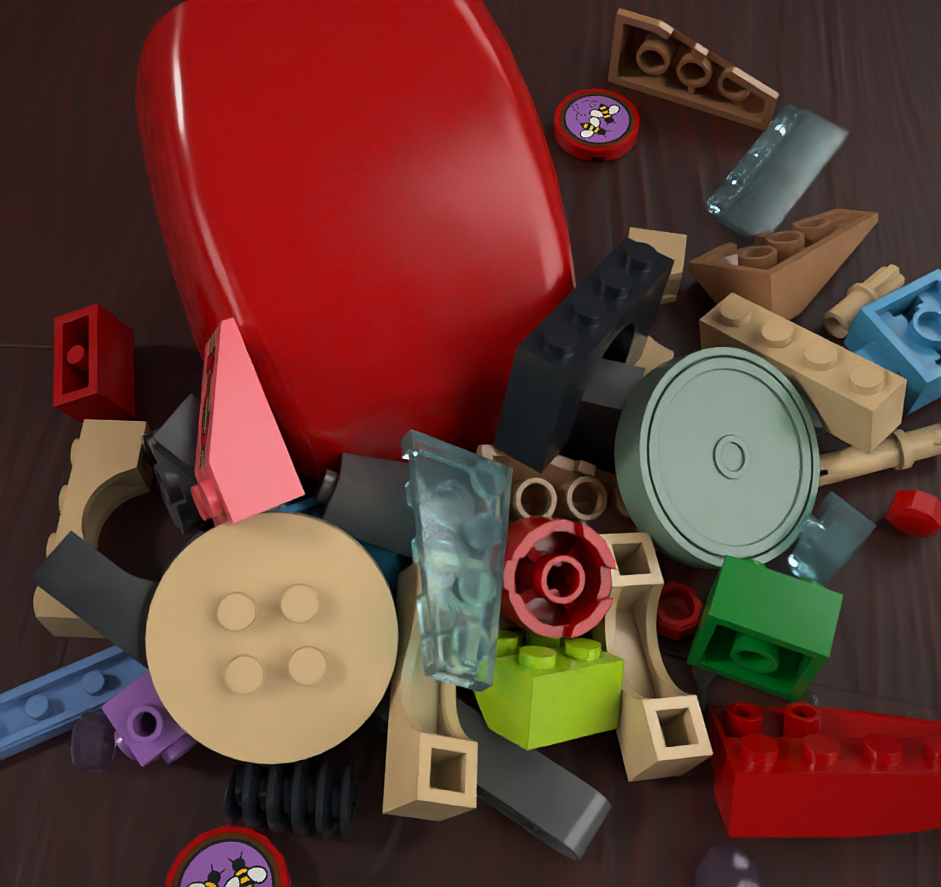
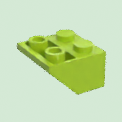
[461,629,624,751]

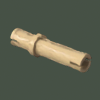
[818,421,941,487]

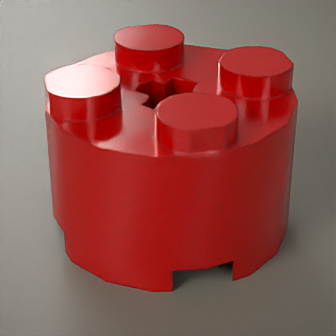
[481,516,616,638]

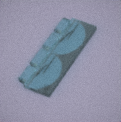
[706,104,849,243]

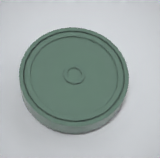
[614,347,820,569]

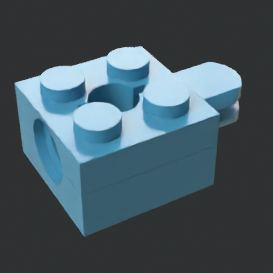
[844,269,941,415]

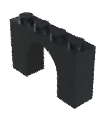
[493,237,675,474]
[29,393,296,669]

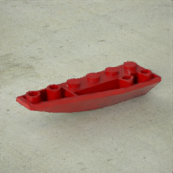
[707,702,941,837]

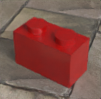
[53,303,135,424]

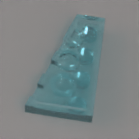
[401,429,513,692]

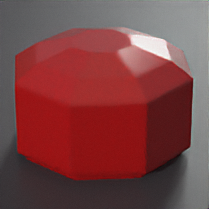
[886,489,941,537]
[656,581,705,641]

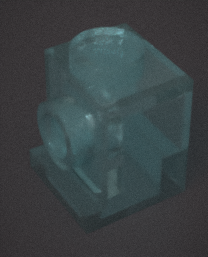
[786,491,876,587]

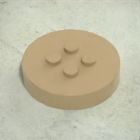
[145,511,398,764]

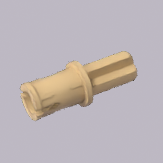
[822,264,905,338]

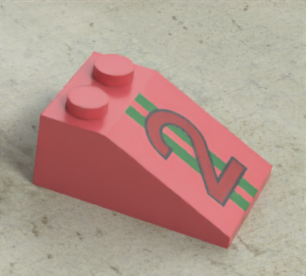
[191,317,305,526]

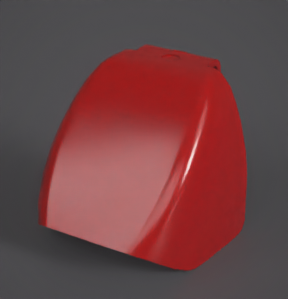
[135,0,576,480]

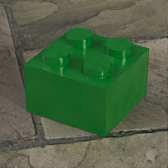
[686,555,843,702]

